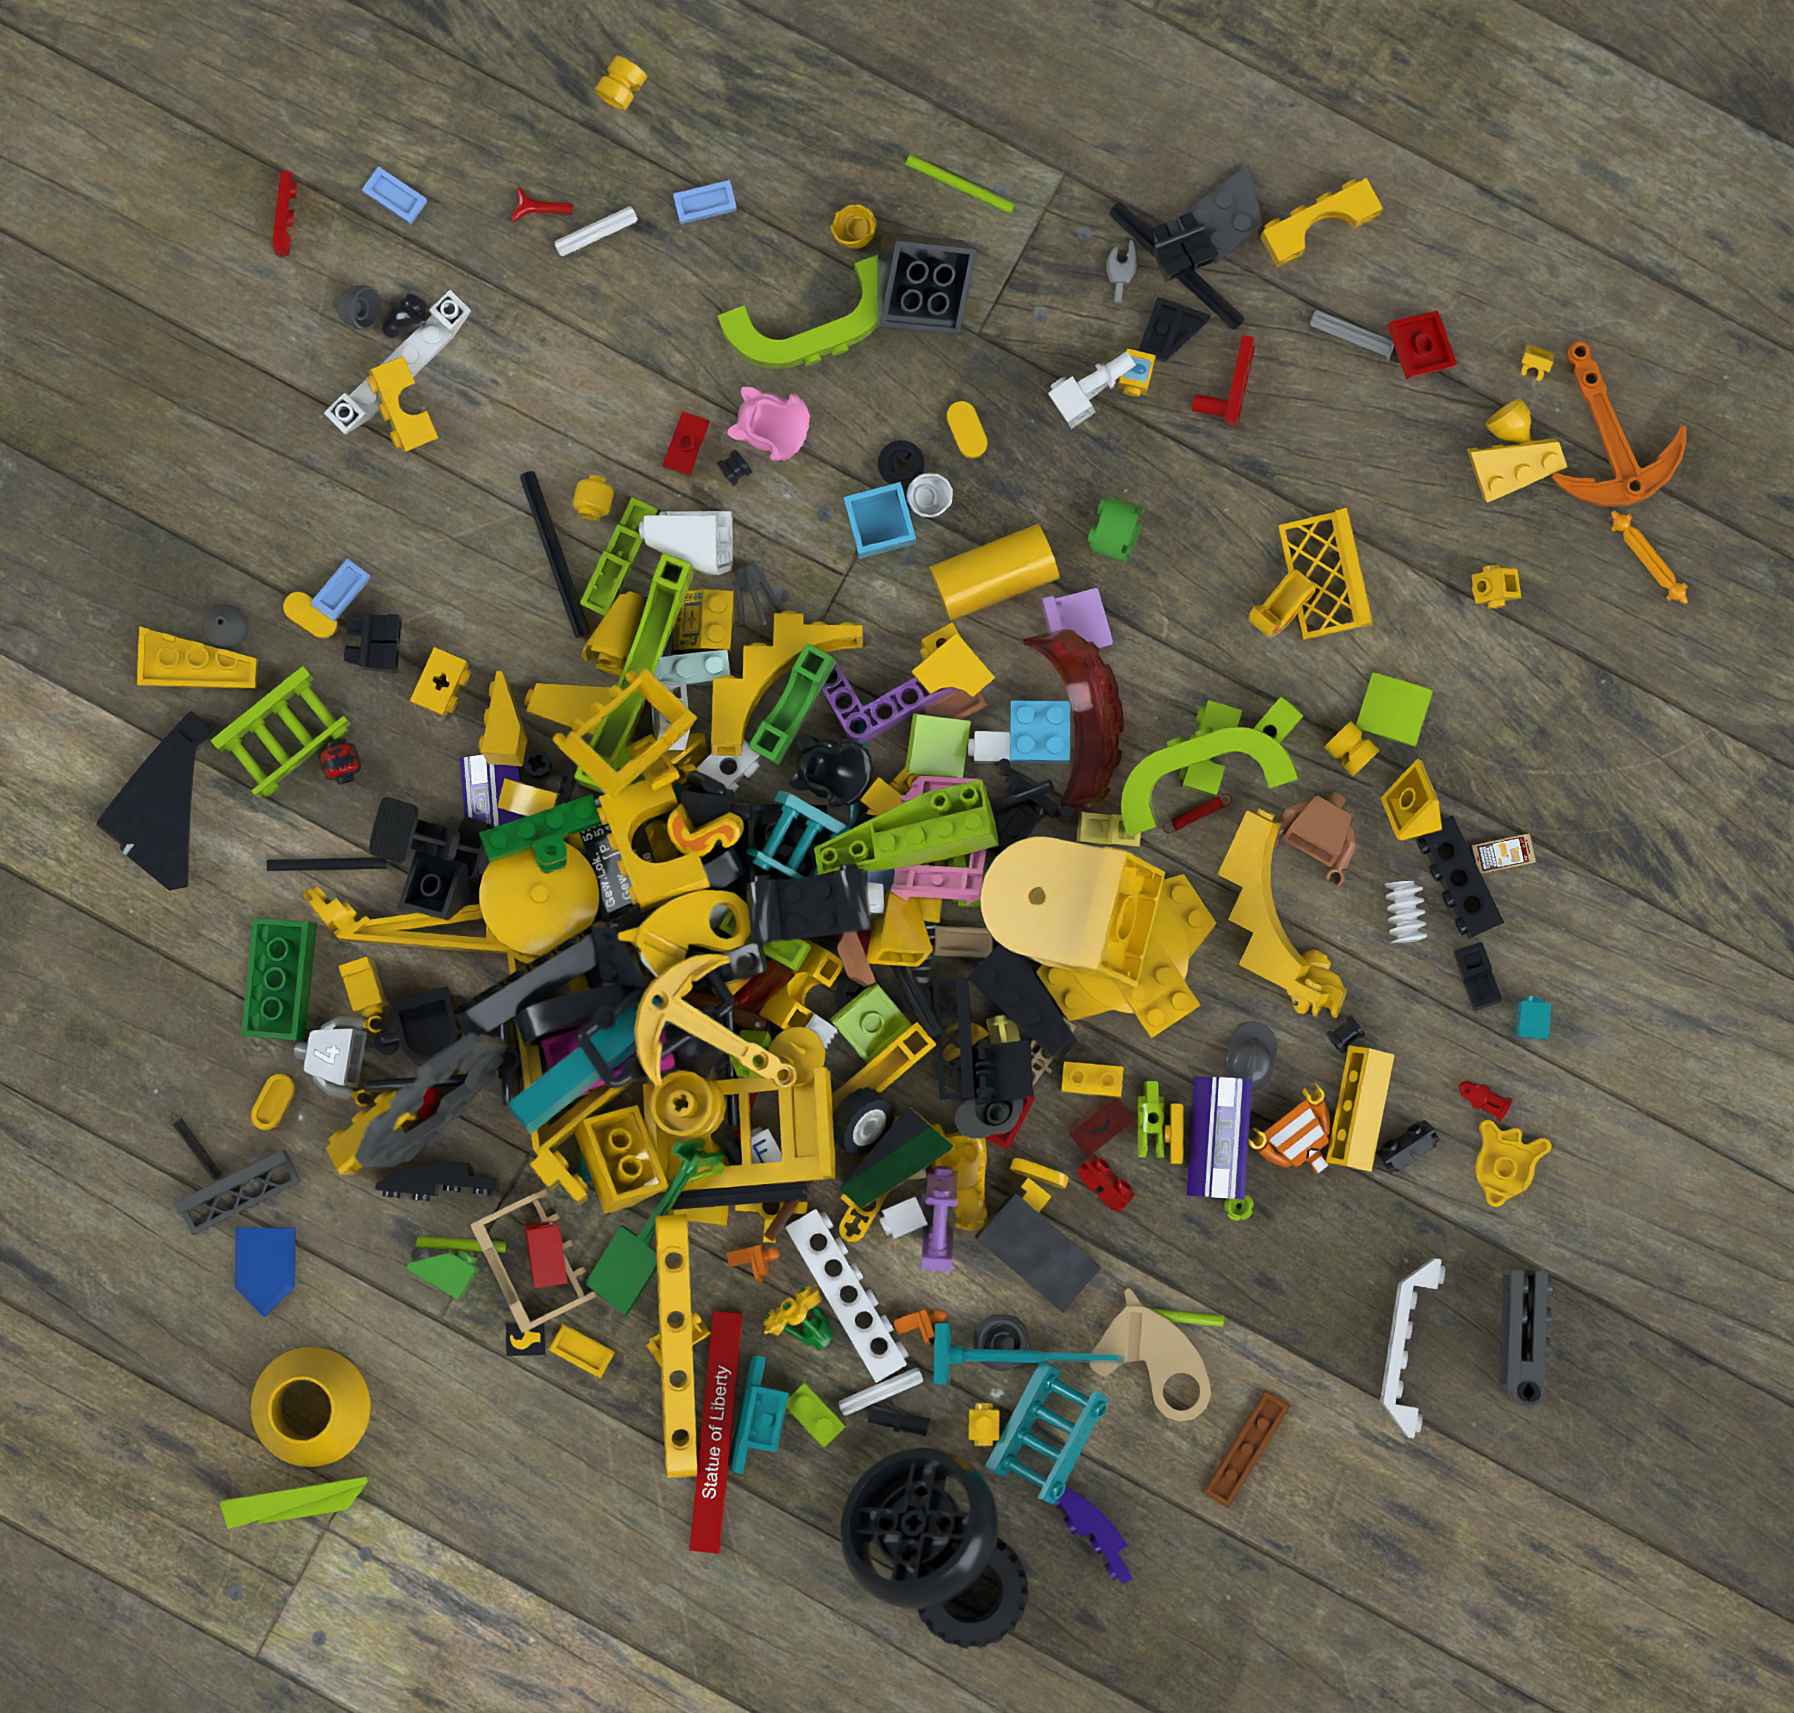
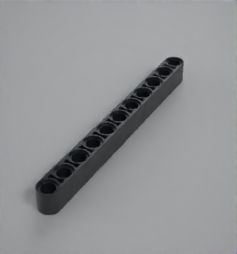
[452,845,746,1037]

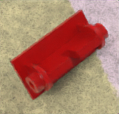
[1076,1153,1135,1213]

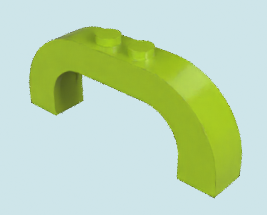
[717,254,879,369]
[1121,727,1299,836]

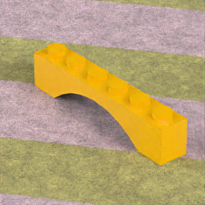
[780,1022,936,1138]

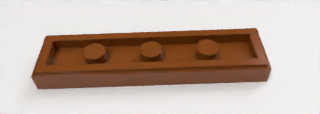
[1202,1390,1291,1509]

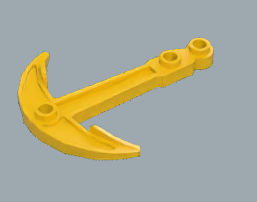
[634,954,797,1088]

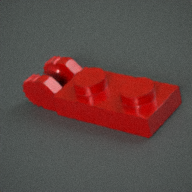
[272,171,298,257]

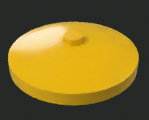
[479,842,599,956]

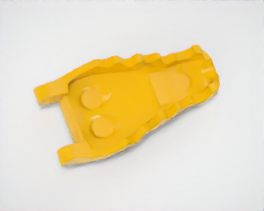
[932,1124,988,1231]

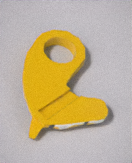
[618,890,751,997]

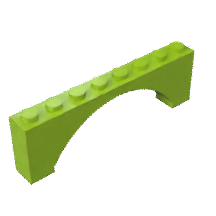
[574,553,694,794]

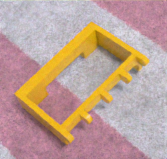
[553,668,697,798]

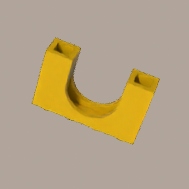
[597,780,710,912]

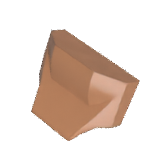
[837,932,876,987]

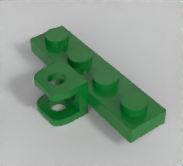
[479,794,602,874]

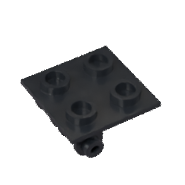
[972,1039,1034,1105]

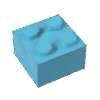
[844,482,916,559]
[1010,700,1070,764]

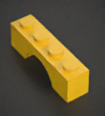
[1260,178,1383,268]

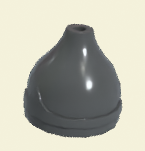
[333,285,382,330]
[204,604,249,649]

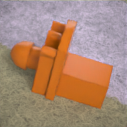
[726,1244,780,1283]
[893,1307,947,1347]

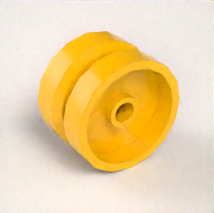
[650,1070,726,1139]

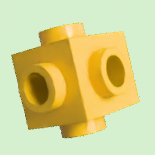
[1471,565,1521,609]

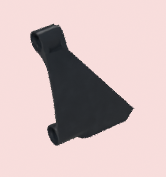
[96,711,214,891]

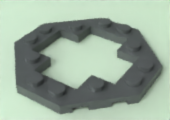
[355,1033,507,1167]

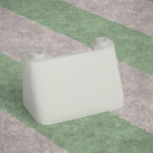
[639,511,733,575]

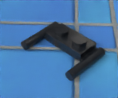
[997,758,1072,823]

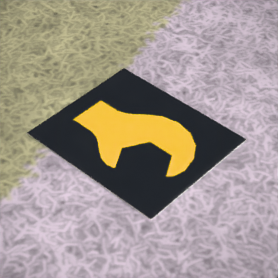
[506,1323,545,1356]

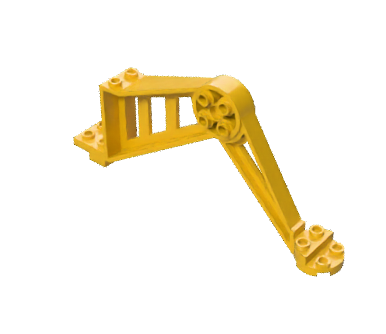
[301,886,632,1207]

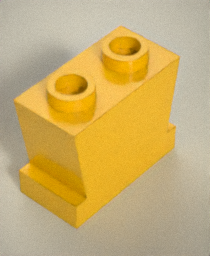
[338,957,389,1017]

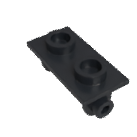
[1375,1120,1440,1174]

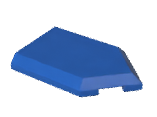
[235,1228,296,1318]

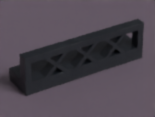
[933,978,975,1100]

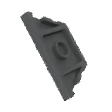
[1167,164,1262,264]

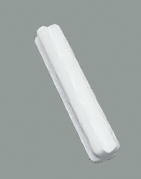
[555,207,637,256]
[838,1368,923,1416]

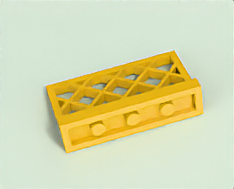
[1278,508,1374,640]

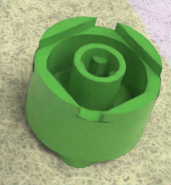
[1087,496,1145,563]

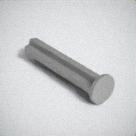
[1310,310,1394,361]

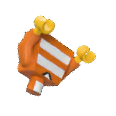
[1248,1083,1331,1174]

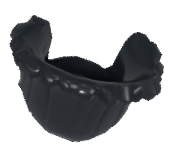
[789,736,874,808]

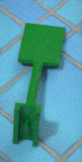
[585,1138,724,1315]

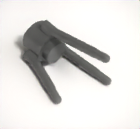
[733,565,784,627]

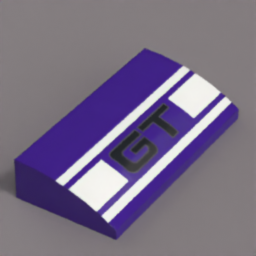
[460,755,524,875]
[1187,1076,1252,1199]

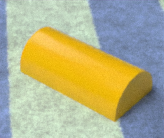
[929,524,1060,622]

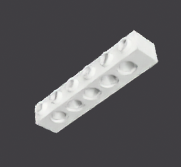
[785,1209,909,1383]

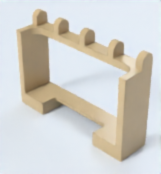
[470,1189,598,1333]

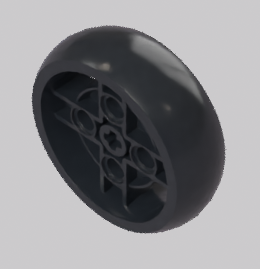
[840,1448,998,1609]

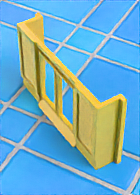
[643,1067,835,1193]

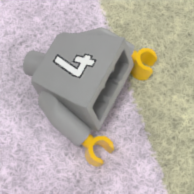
[294,1015,383,1107]

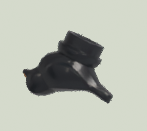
[381,294,427,338]

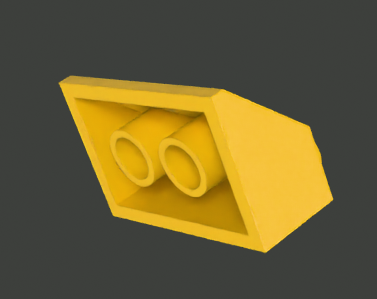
[574,1105,668,1214]

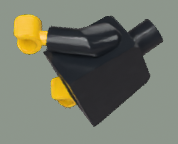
[677,764,752,854]

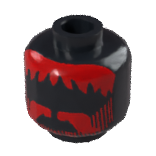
[319,739,361,785]

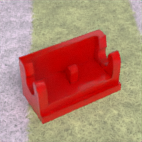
[523,1221,568,1289]

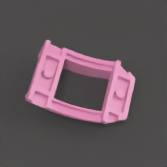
[891,776,990,906]

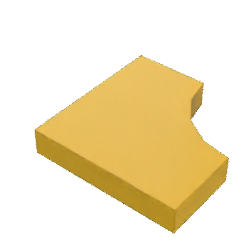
[911,633,995,697]

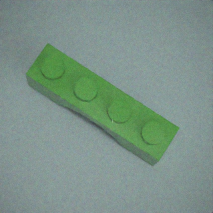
[748,643,837,765]

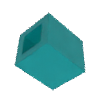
[1515,996,1551,1040]

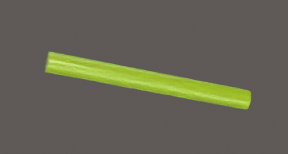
[905,154,1015,214]

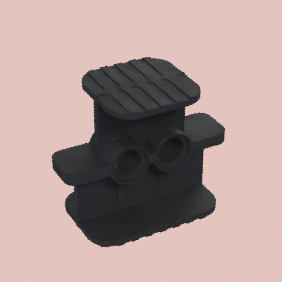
[369,797,487,879]

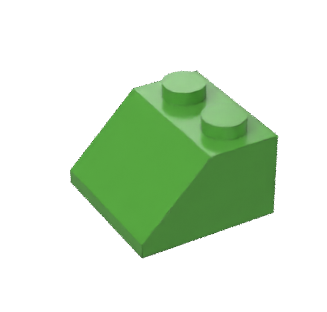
[406,1250,482,1299]

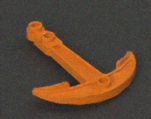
[1551,341,1687,507]

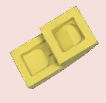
[1076,812,1141,847]

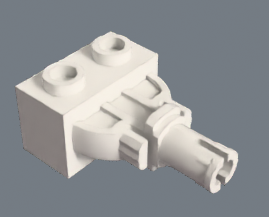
[1048,351,1136,429]

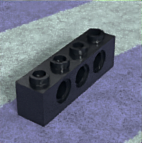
[1416,815,1504,939]

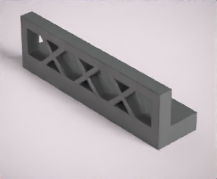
[174,1150,301,1235]

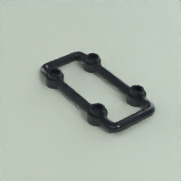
[577,951,734,1089]

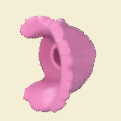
[727,386,810,461]

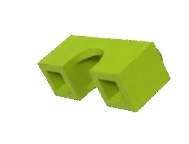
[1178,700,1242,798]

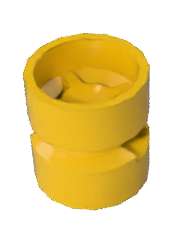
[594,55,647,111]
[1323,721,1380,777]

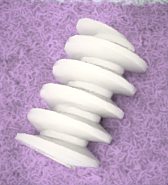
[1385,881,1427,943]

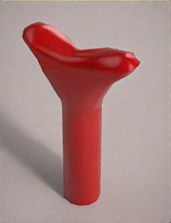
[511,186,573,223]

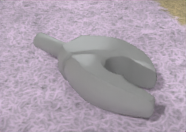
[1106,240,1138,304]

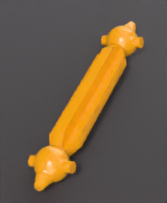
[1611,510,1688,604]

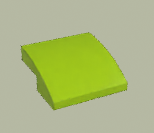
[1356,672,1433,747]

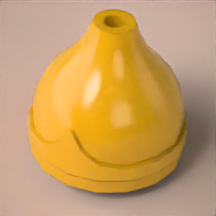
[1485,398,1532,445]

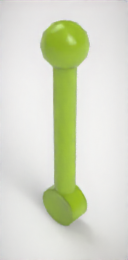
[667,1163,724,1189]

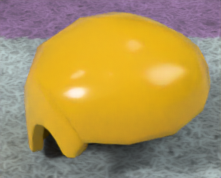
[830,205,877,249]

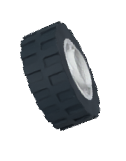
[833,1087,895,1156]

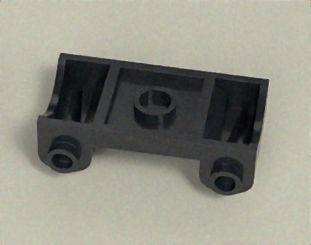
[746,864,874,944]

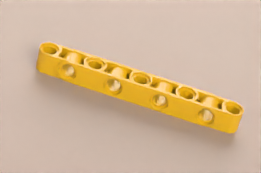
[655,1214,697,1478]

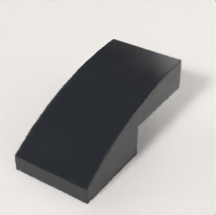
[1454,942,1502,1011]

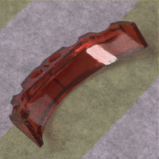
[1023,629,1124,809]

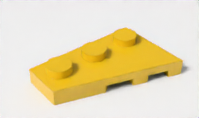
[1467,438,1567,503]

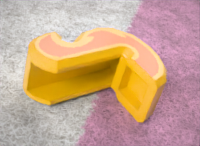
[1249,569,1316,637]
[667,803,744,856]

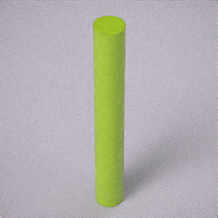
[416,1236,507,1253]
[1149,1308,1224,1327]

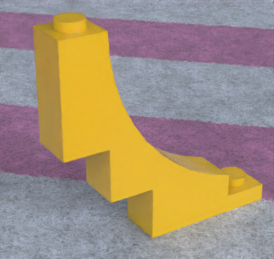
[1217,808,1330,1005]

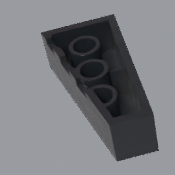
[967,944,1078,1063]

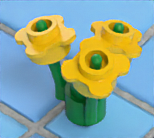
[763,1285,834,1350]

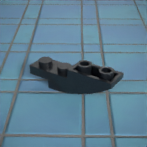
[649,943,768,999]
[375,1162,500,1201]

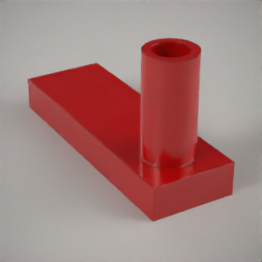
[1192,335,1256,428]

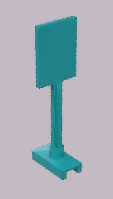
[933,1323,1125,1385]

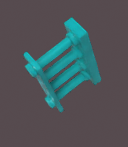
[746,790,852,879]
[985,1362,1109,1505]

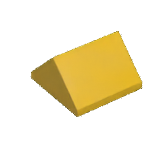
[1380,759,1442,841]

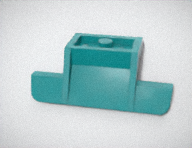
[729,1355,789,1474]

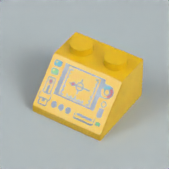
[673,589,735,654]

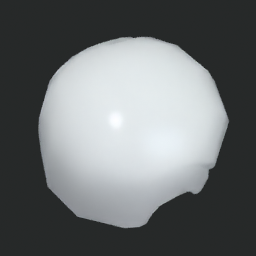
[906,473,953,517]

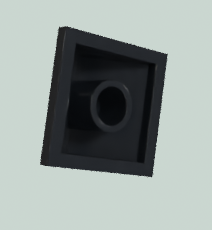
[398,851,473,921]

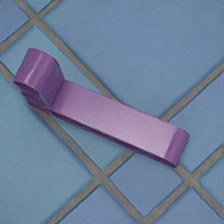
[821,664,958,744]

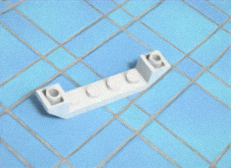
[324,290,471,434]
[1380,1258,1445,1438]

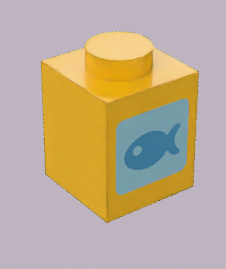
[1118,349,1156,397]

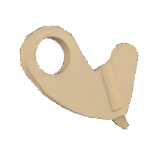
[1089,1288,1211,1422]

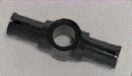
[497,1016,522,1106]

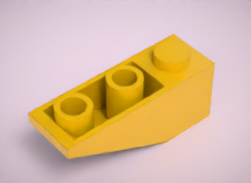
[479,671,528,766]

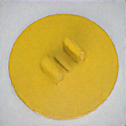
[768,1027,826,1086]

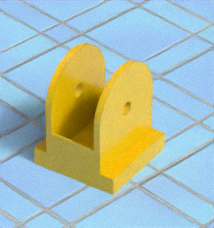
[980,837,1165,987]

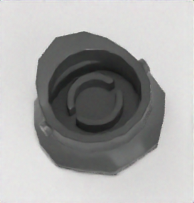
[974,1314,1031,1372]

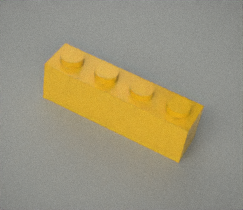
[1326,1046,1394,1172]

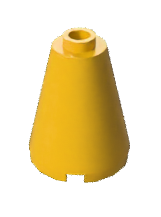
[581,592,644,676]

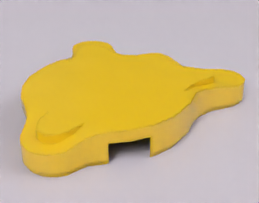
[1474,1120,1552,1207]

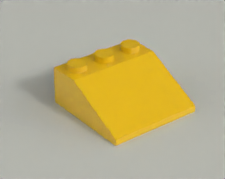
[326,1090,420,1175]

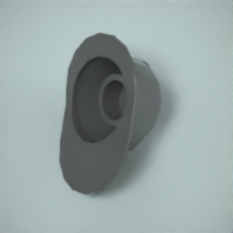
[1225,1022,1277,1092]
[955,1098,1023,1139]

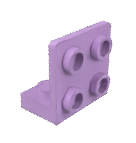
[1041,588,1113,659]

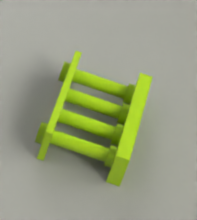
[210,666,351,798]

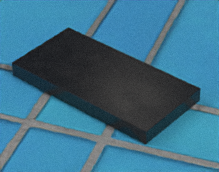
[974,1191,1102,1313]

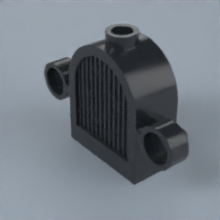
[374,986,462,1067]

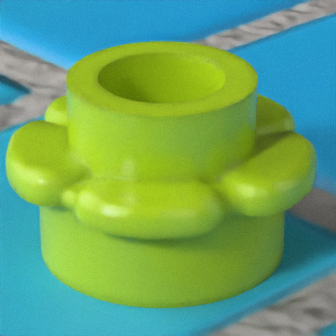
[1224,1195,1254,1221]

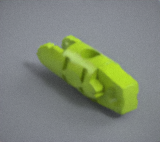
[1138,1081,1164,1158]

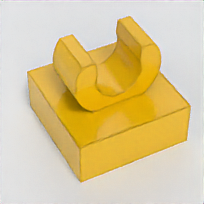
[1521,344,1554,381]

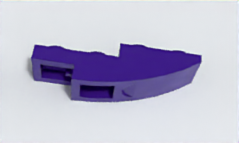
[1054,1486,1132,1584]

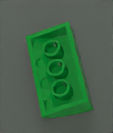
[241,918,317,1042]

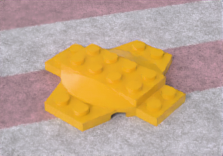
[1036,874,1217,1038]

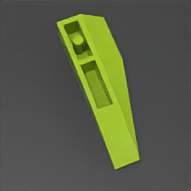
[814,779,999,875]

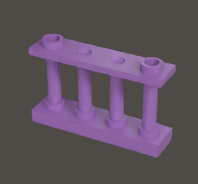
[921,1166,958,1272]

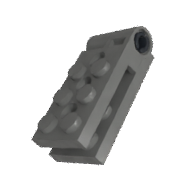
[1499,1269,1553,1407]

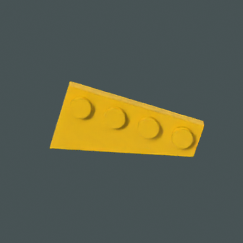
[137,626,258,689]

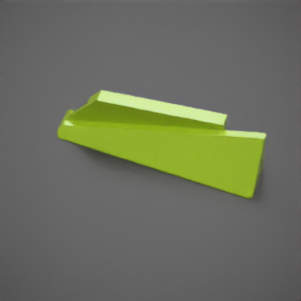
[220,1475,370,1529]

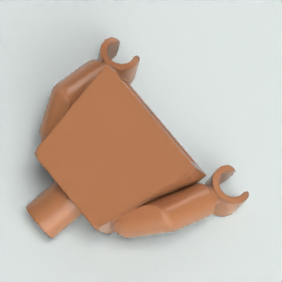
[1274,792,1356,886]

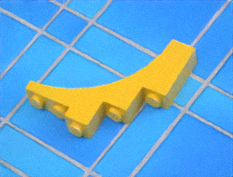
[711,610,863,756]

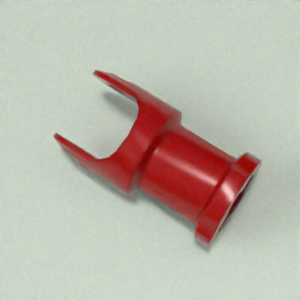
[1459,1081,1513,1122]

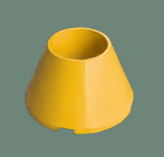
[251,1347,371,1467]

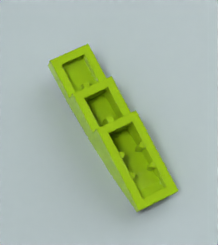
[580,497,660,616]

